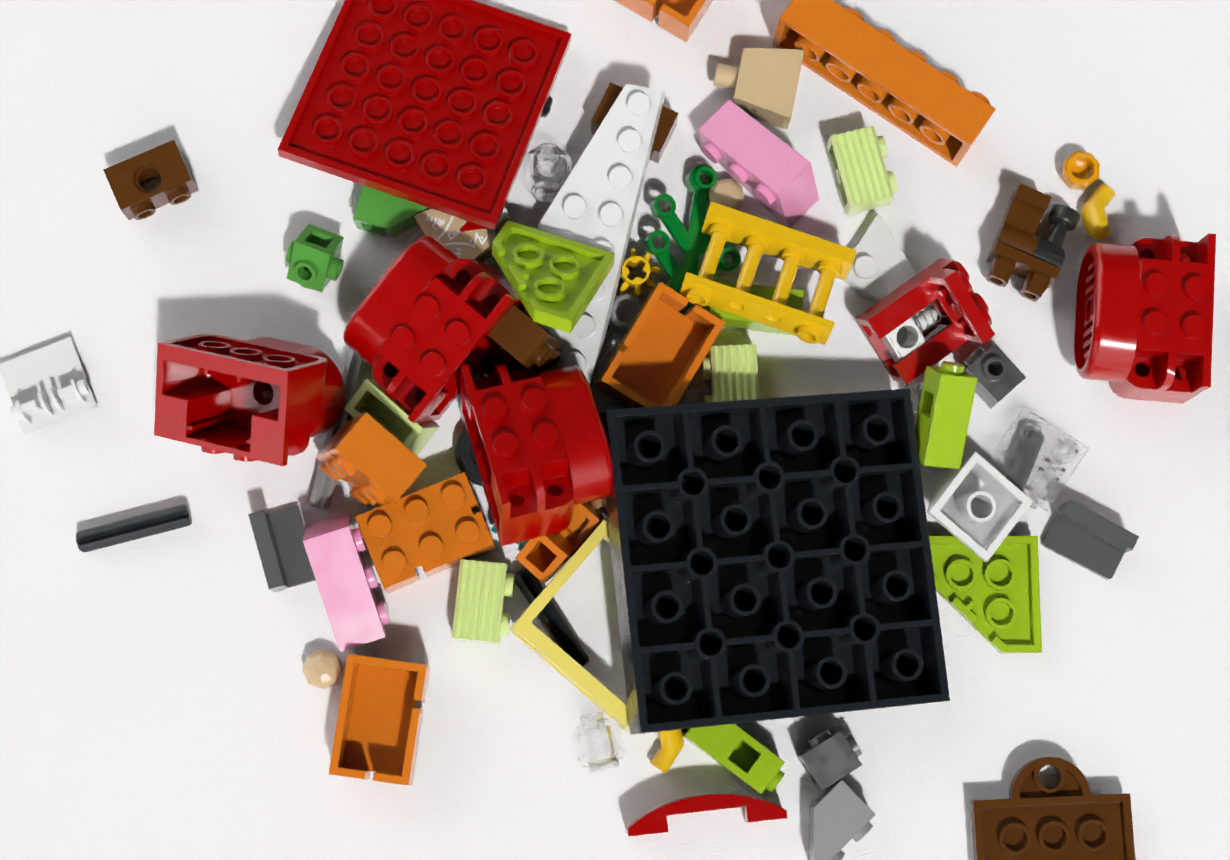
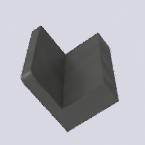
[1042,500,1139,580]
[248,506,316,593]

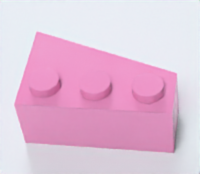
[698,100,819,228]
[303,512,391,652]

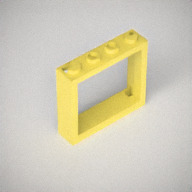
[509,520,630,733]

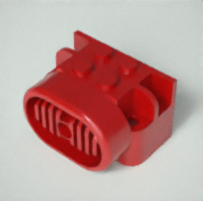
[1074,233,1216,404]
[343,235,526,423]
[154,334,345,466]
[460,363,613,546]

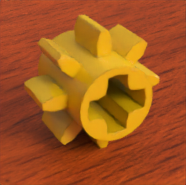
[620,248,659,297]

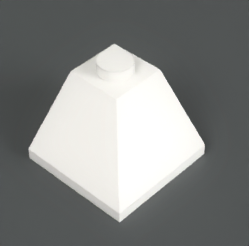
[927,451,1033,562]

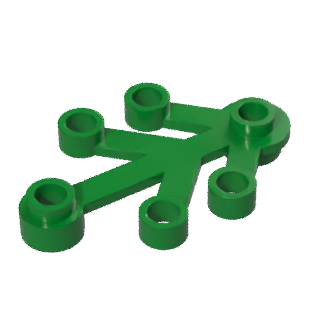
[644,164,741,307]

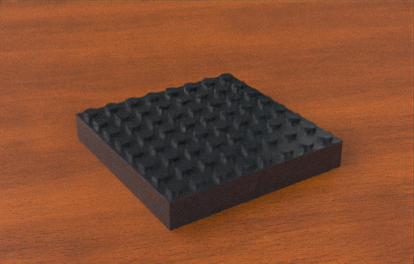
[600,388,950,735]

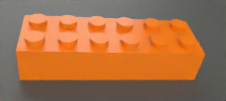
[773,0,996,167]

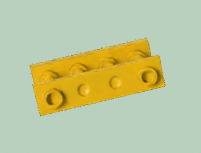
[680,201,857,345]

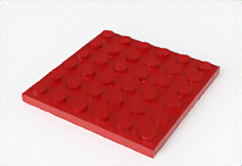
[277,0,572,230]

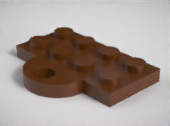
[970,757,1136,860]

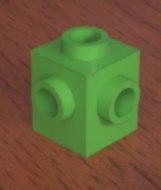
[285,224,344,292]

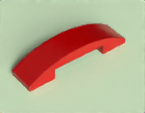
[627,794,788,837]

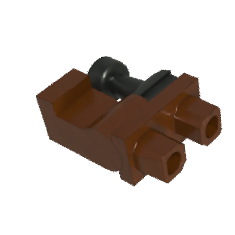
[986,183,1081,302]

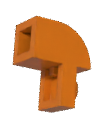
[515,502,605,584]

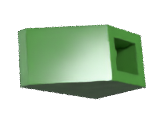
[353,185,431,238]

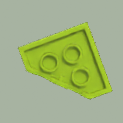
[492,220,615,333]
[929,536,1042,653]

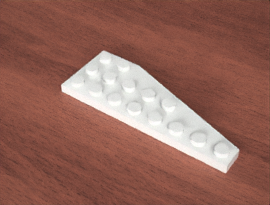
[495,83,665,389]

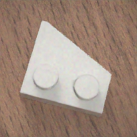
[838,215,917,302]

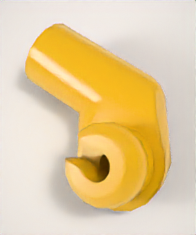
[1080,184,1115,241]
[650,729,684,773]

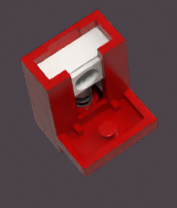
[855,258,995,384]

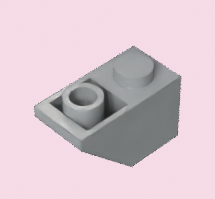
[809,779,876,860]

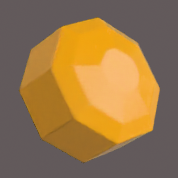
[1061,151,1100,190]

